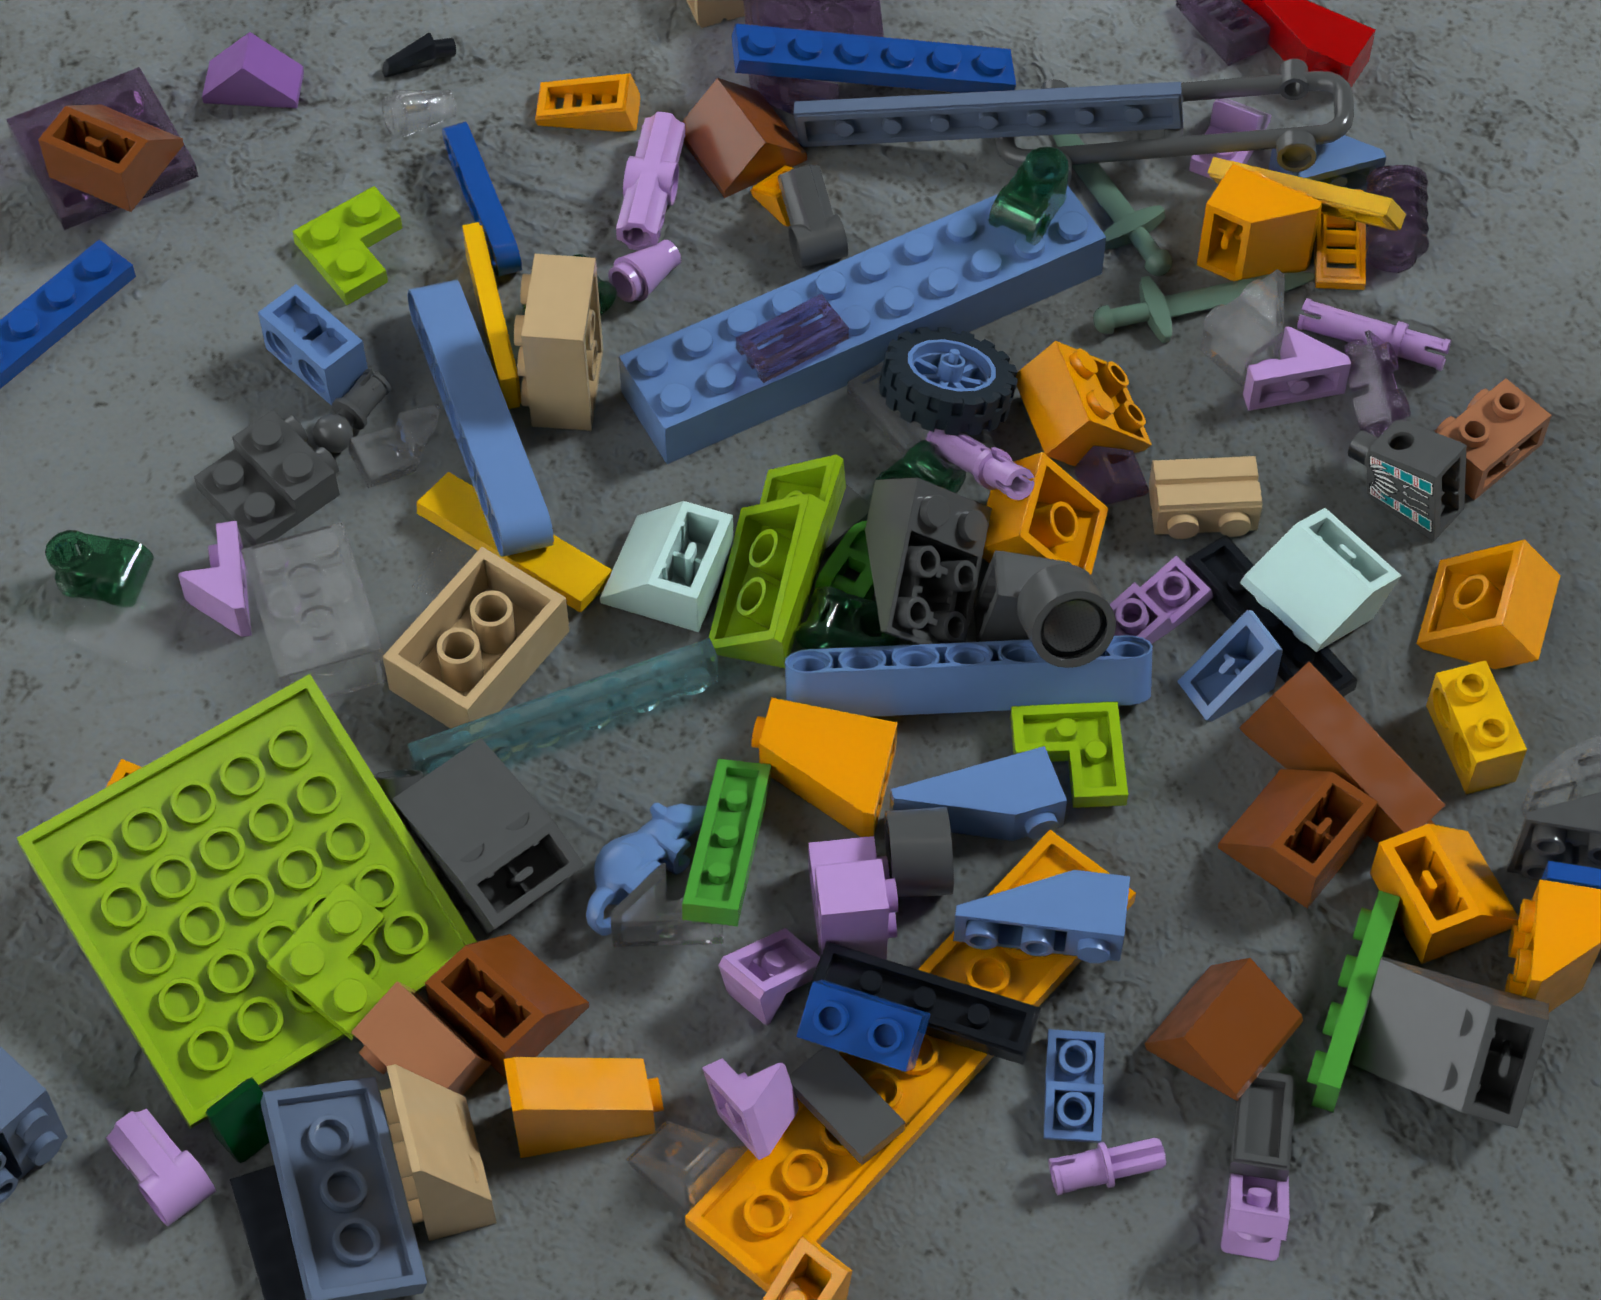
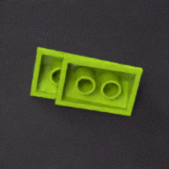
[706,454,846,668]

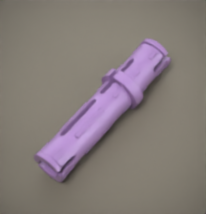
[1297,298,1451,371]
[926,429,1035,500]

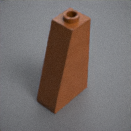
[1239,662,1445,844]

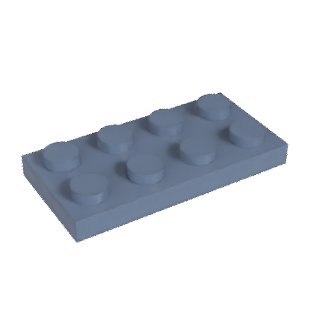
[260,1077,427,1300]

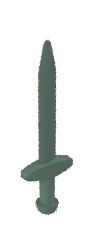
[1053,134,1173,276]
[1093,272,1315,343]

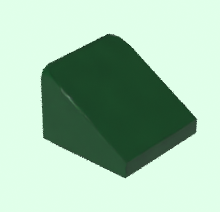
[206,1077,270,1163]

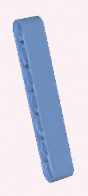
[407,280,554,557]
[785,635,1153,717]

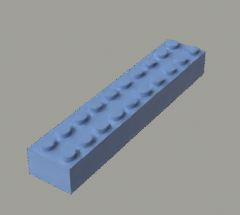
[619,169,1106,464]

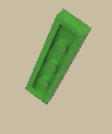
[682,759,771,927]
[1307,890,1400,1112]

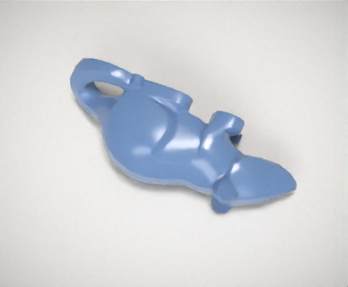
[586,803,706,936]

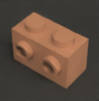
[1435,378,1552,500]
[351,981,491,1096]

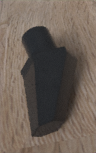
[382,33,456,78]

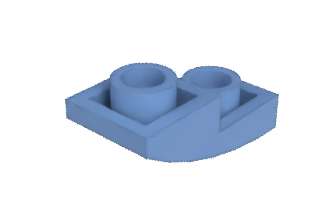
[1043,1029,1105,1143]

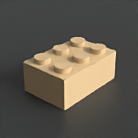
[514,254,603,431]
[383,547,569,742]

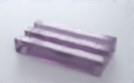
[736,294,849,383]

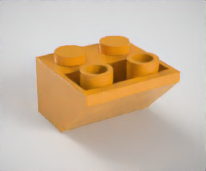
[1197,163,1322,282]
[1016,341,1152,467]
[1370,823,1519,964]
[1504,879,1601,1012]

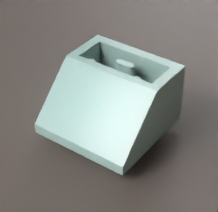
[600,501,734,632]
[1240,508,1402,652]

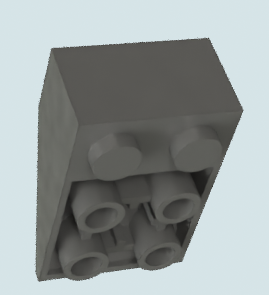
[865,478,992,645]
[391,738,585,935]
[1507,792,1601,881]
[1352,957,1549,1128]

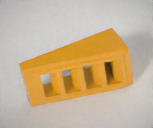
[535,73,641,132]
[1314,189,1366,290]

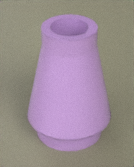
[608,240,681,302]

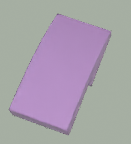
[1110,556,1213,644]

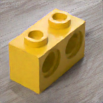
[1426,660,1527,794]

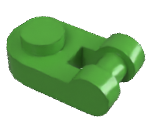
[815,521,875,613]

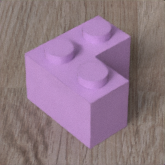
[808,836,898,959]

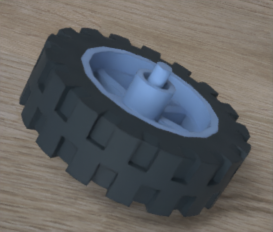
[879,327,1018,436]

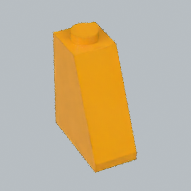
[751,697,898,837]
[503,1057,664,1158]

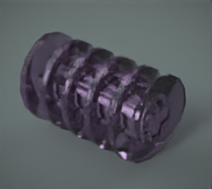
[1366,165,1429,273]

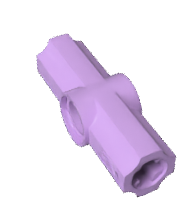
[616,112,685,250]

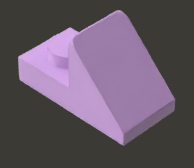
[1189,99,1271,180]
[1243,326,1351,411]
[178,521,252,637]
[719,928,820,1025]
[702,1058,799,1160]
[1221,1173,1290,1261]

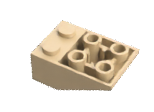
[380,1064,496,1241]

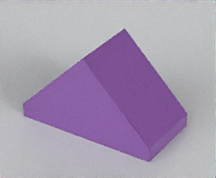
[202,32,304,108]

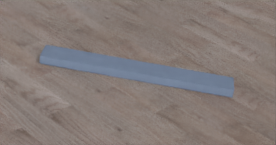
[793,82,1183,147]

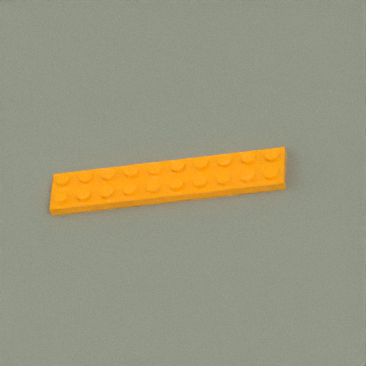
[685,829,1136,1292]

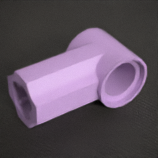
[106,1109,216,1226]

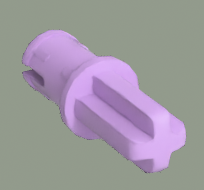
[1048,1138,1166,1196]

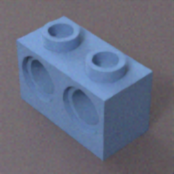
[258,284,368,406]

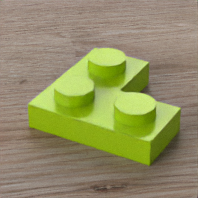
[292,186,403,305]
[1010,702,1128,808]
[266,880,387,1041]

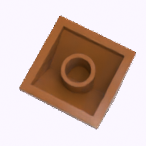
[682,78,807,198]
[1144,958,1303,1101]

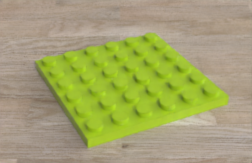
[16,674,477,1129]

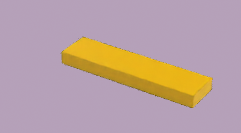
[1207,157,1406,231]
[462,222,521,409]
[416,471,612,613]

